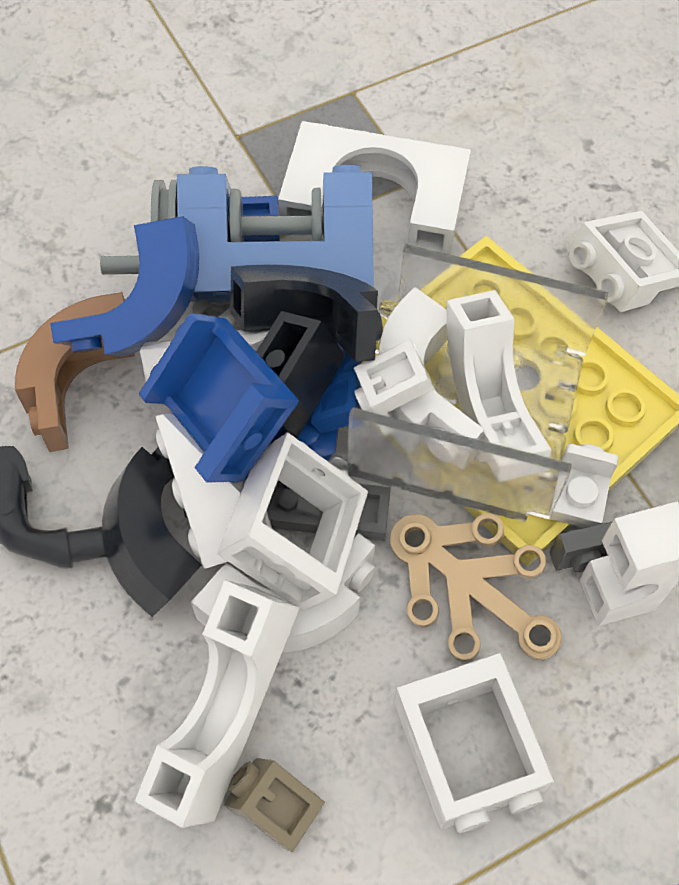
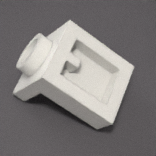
[354,339,435,430]
[547,444,619,528]

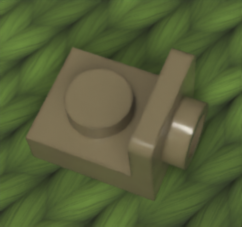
[224,758,325,852]

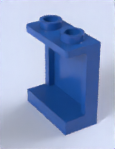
[139,313,300,483]

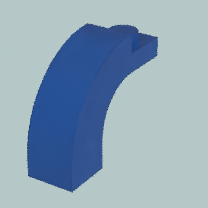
[50,216,199,357]

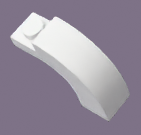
[378,287,485,465]
[447,290,551,477]
[191,533,376,653]

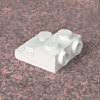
[566,211,679,312]

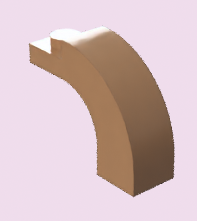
[15,292,135,452]

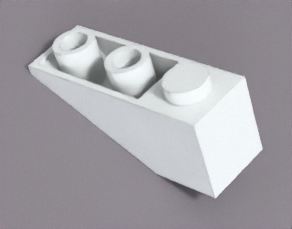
[155,413,272,569]

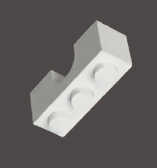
[579,501,679,626]

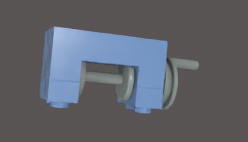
[100,165,374,302]

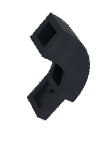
[231,265,383,362]
[102,447,202,617]

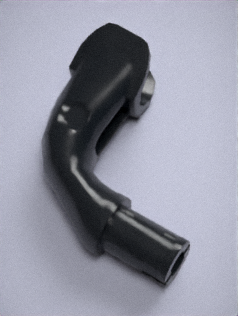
[0,446,107,569]

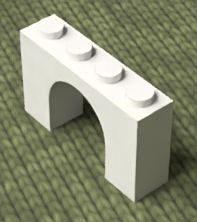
[278,121,471,258]

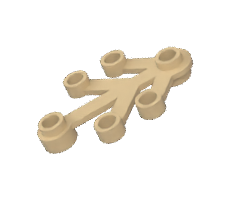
[390,513,562,661]

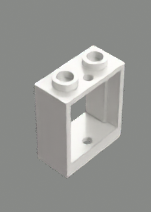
[217,432,368,611]
[394,653,554,834]

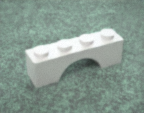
[134,580,300,828]

